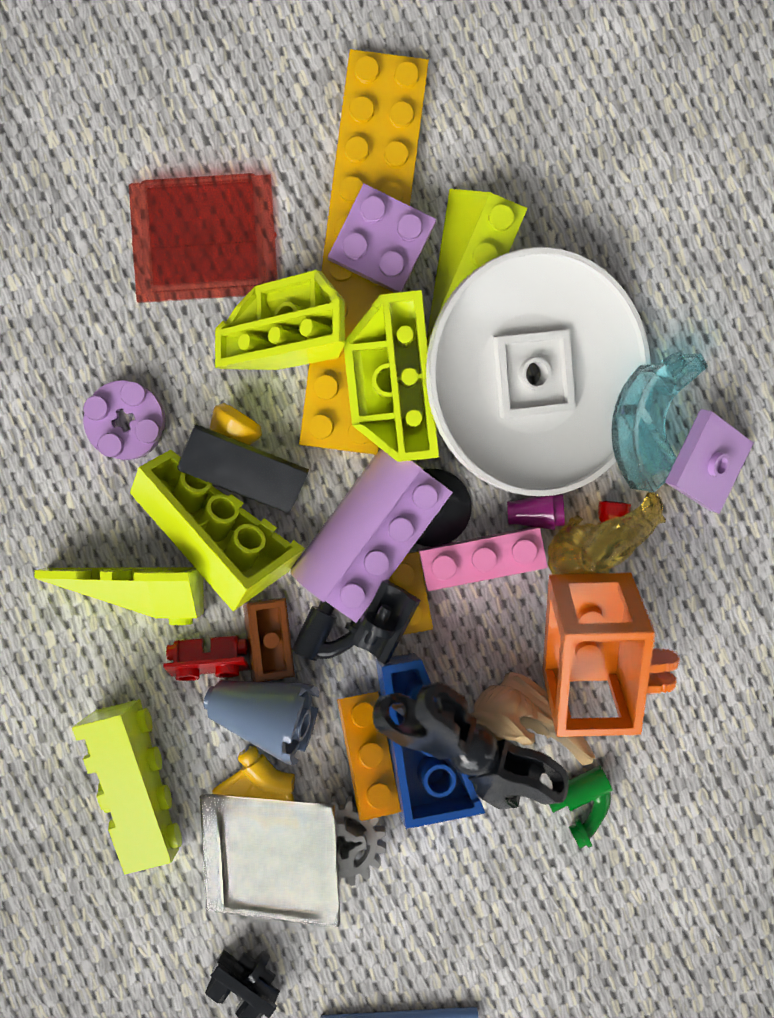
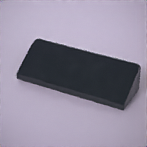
[177,424,309,513]

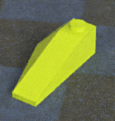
[34,567,204,625]

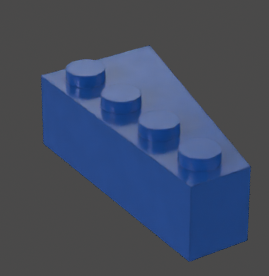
[376,653,486,829]

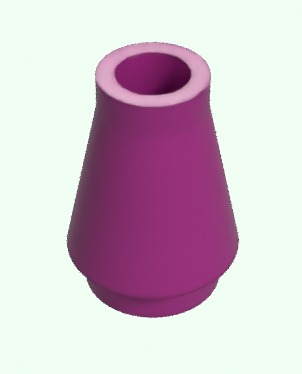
[507,494,565,530]

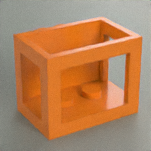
[542,573,680,737]

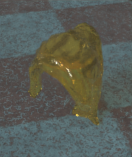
[547,492,666,575]

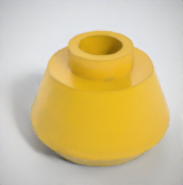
[209,403,262,445]

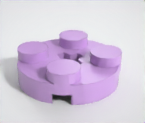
[83,380,166,460]

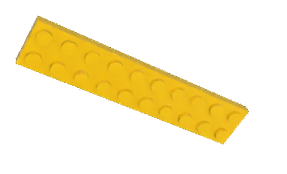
[299,49,429,455]

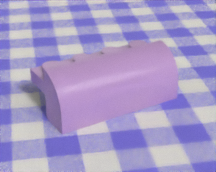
[291,448,453,623]

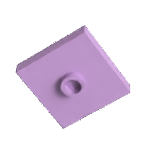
[665,409,754,514]

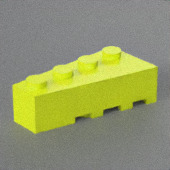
[130,449,305,612]

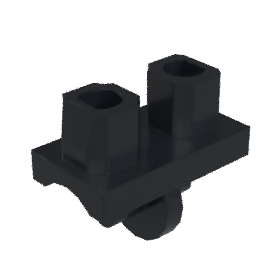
[351,579,421,665]
[205,949,280,1018]

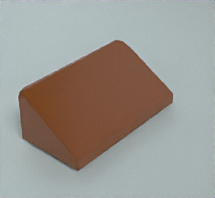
[243,598,295,682]

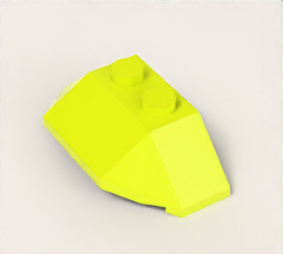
[215,270,345,370]
[344,290,439,462]

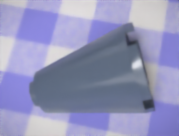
[204,680,319,765]

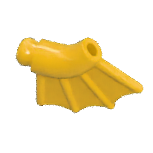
[212,746,300,829]

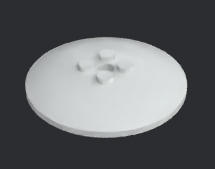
[426,247,651,496]

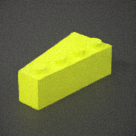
[72,699,182,875]

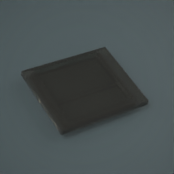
[200,793,341,928]

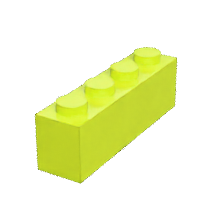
[427,189,528,347]

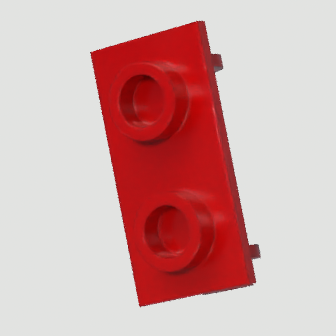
[163,635,250,681]

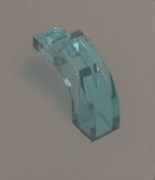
[611,352,708,492]

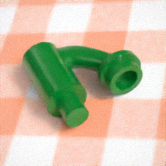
[549,765,613,849]

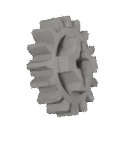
[300,796,386,887]

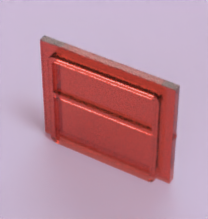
[129,173,278,303]

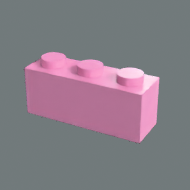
[418,527,548,592]

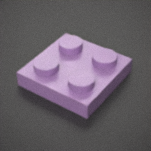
[328,183,437,293]

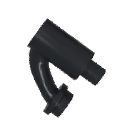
[292,601,361,661]

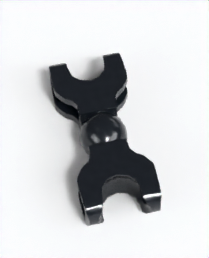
[373,682,569,809]

